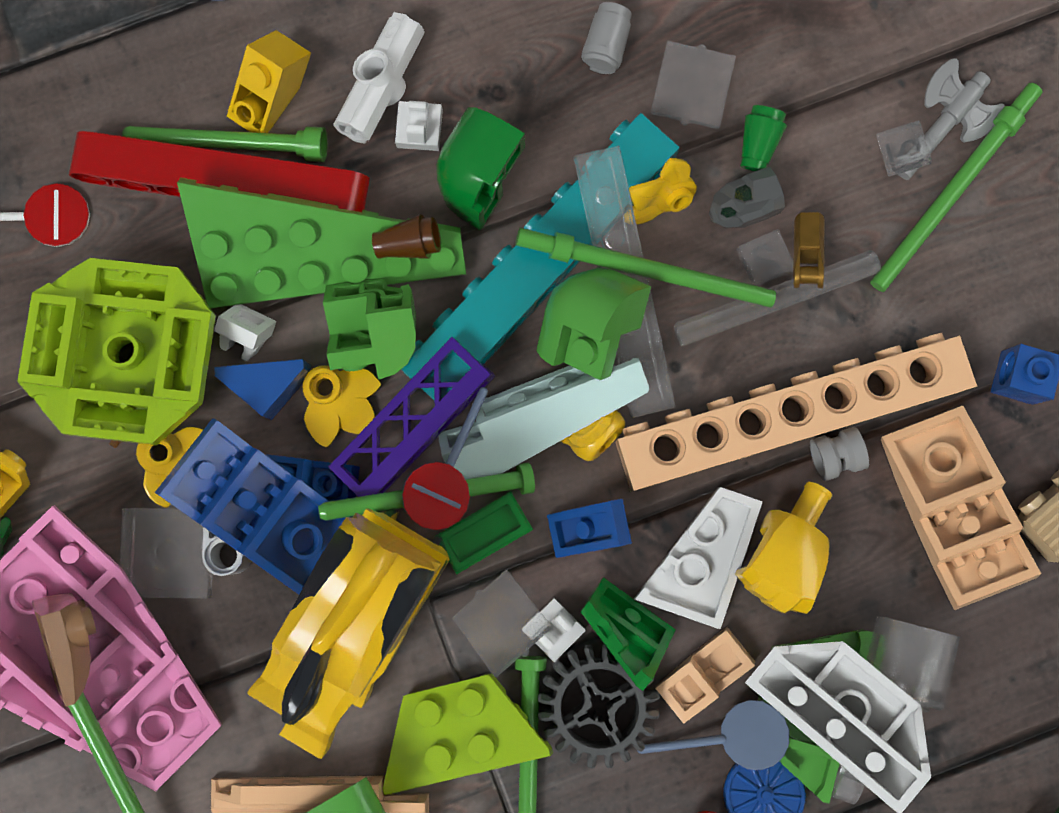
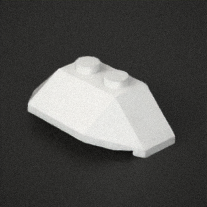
[745,641,931,813]

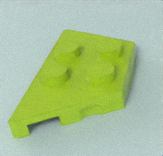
[383,673,554,795]

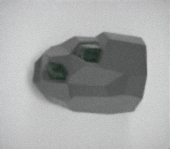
[709,167,785,228]

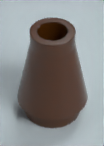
[372,214,441,259]

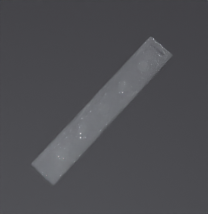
[573,146,676,418]

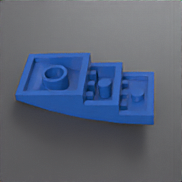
[155,418,346,594]

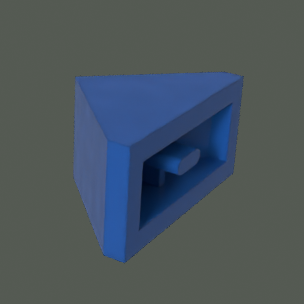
[214,359,312,420]

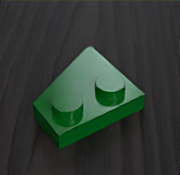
[581,577,676,691]

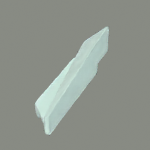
[438,358,649,479]

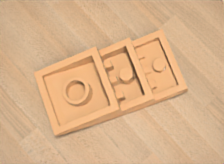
[881,406,1041,610]

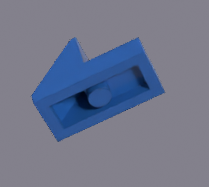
[547,499,632,558]

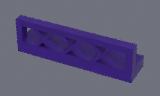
[328,337,496,497]

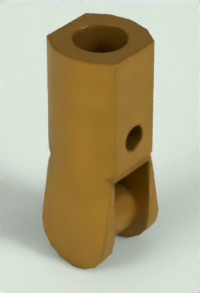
[793,212,825,288]

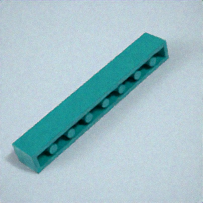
[401,113,680,402]

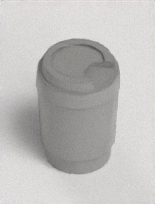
[581,2,632,74]

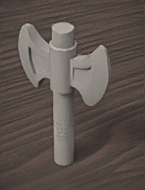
[895,58,1005,180]

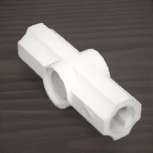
[333,12,425,144]

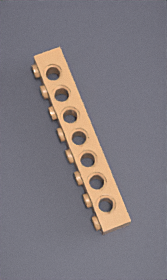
[615,333,977,492]

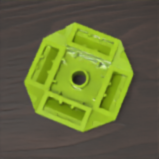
[17,258,216,445]

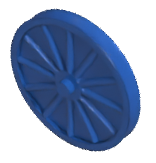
[724,762,806,813]

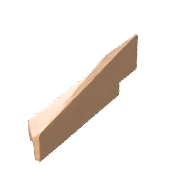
[211,776,429,813]

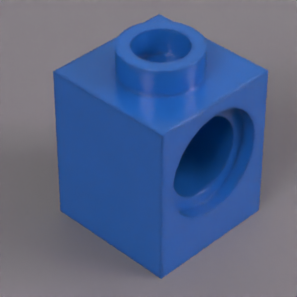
[990,344,1059,405]

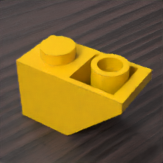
[226,30,311,133]

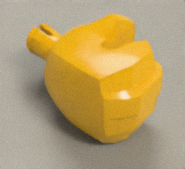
[735,481,832,614]

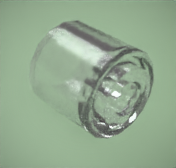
[867,615,961,713]

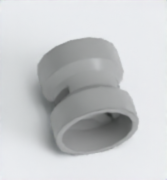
[810,427,869,481]

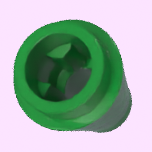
[740,105,787,172]

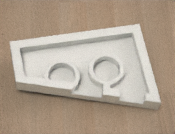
[634,487,762,629]

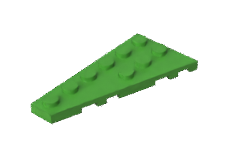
[177,177,466,308]

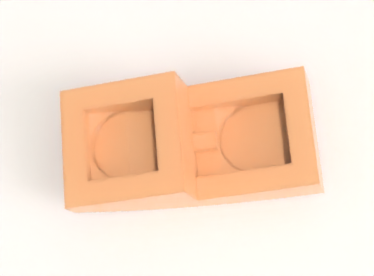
[655,627,755,724]

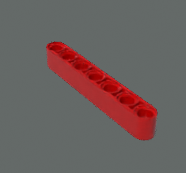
[69,131,370,213]

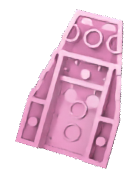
[0,505,222,791]

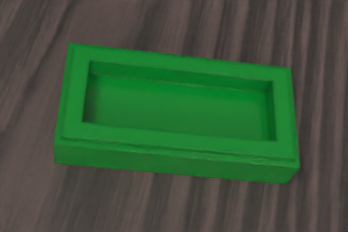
[435,492,533,574]

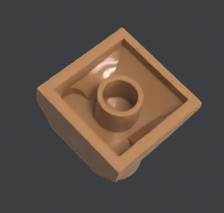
[32,593,97,707]

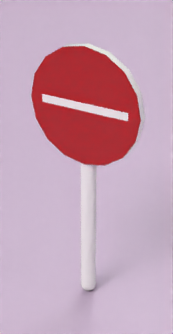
[0,183,90,247]

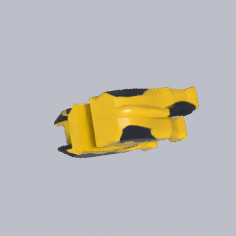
[247,508,450,759]

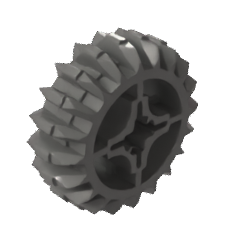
[538,644,660,769]

